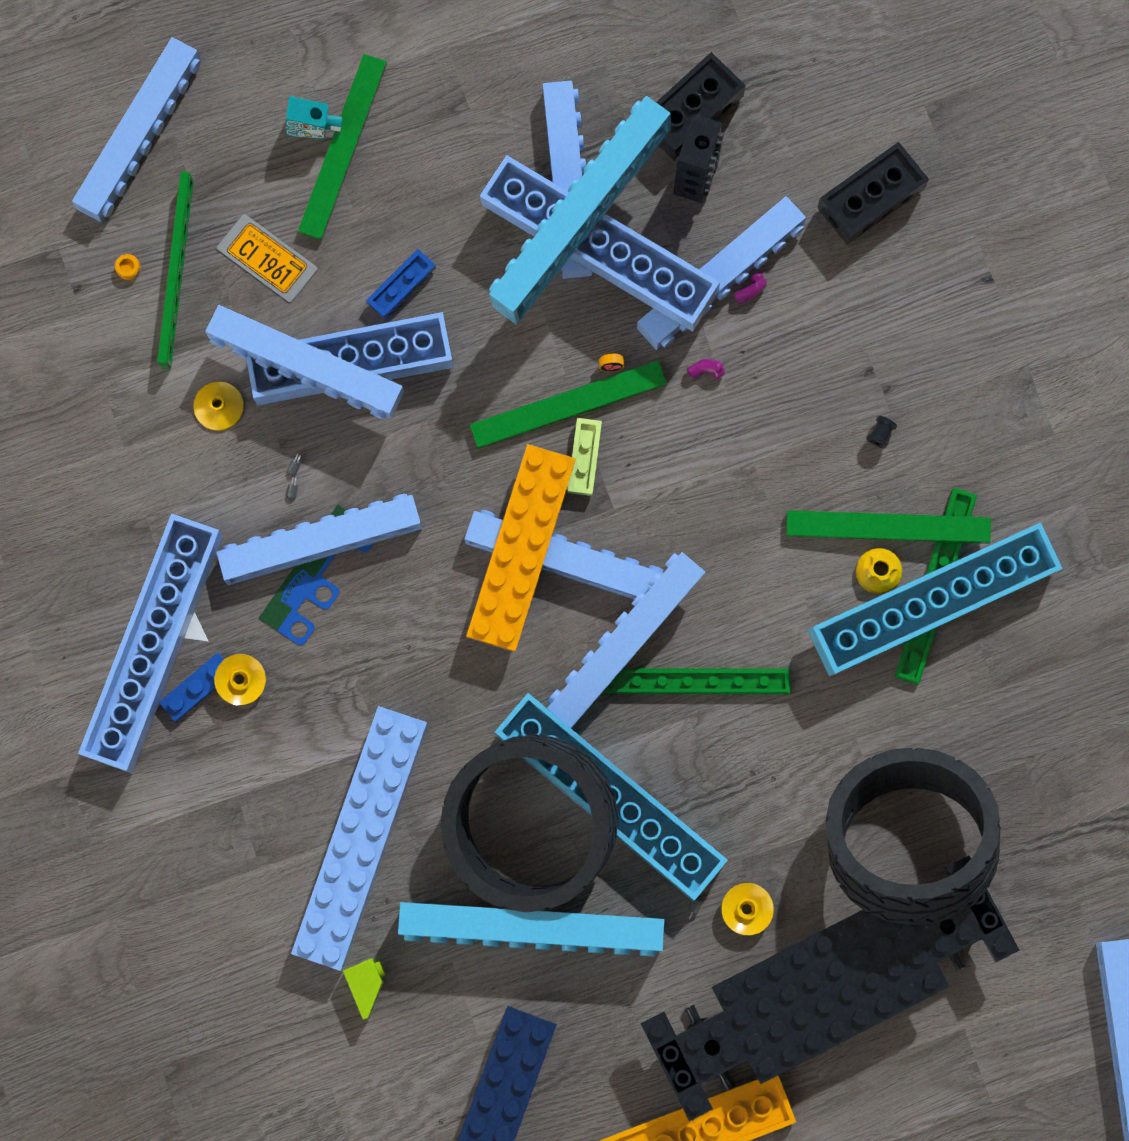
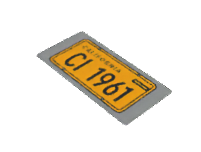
[217,214,318,302]

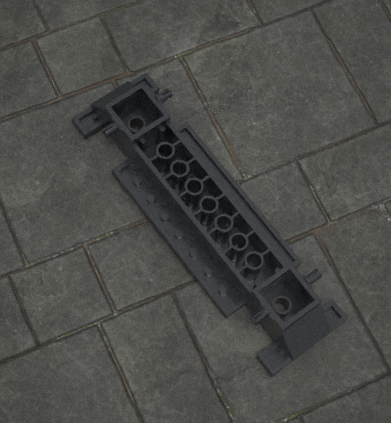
[640,855,1020,1121]

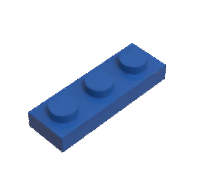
[366,249,436,319]
[159,653,224,722]

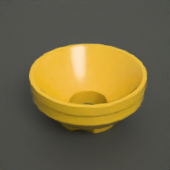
[856,548,902,594]

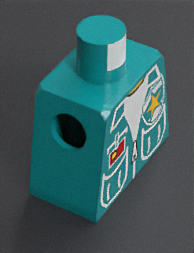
[286,96,342,139]

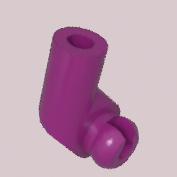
[735,273,767,304]
[686,358,725,379]

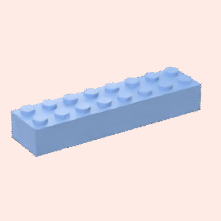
[246,312,453,406]

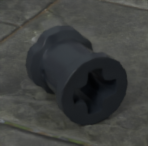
[866,416,897,449]

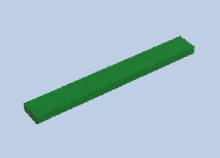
[298,54,387,241]
[157,171,194,369]
[469,361,667,449]
[894,487,978,685]
[786,510,991,544]
[601,668,790,695]

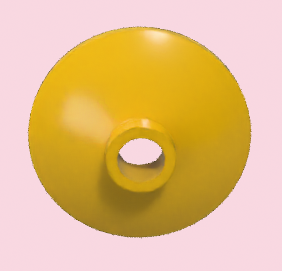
[194,382,244,431]
[214,654,266,705]
[721,883,774,935]

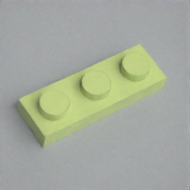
[567,418,602,496]

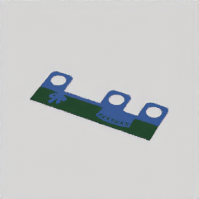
[259,504,374,645]

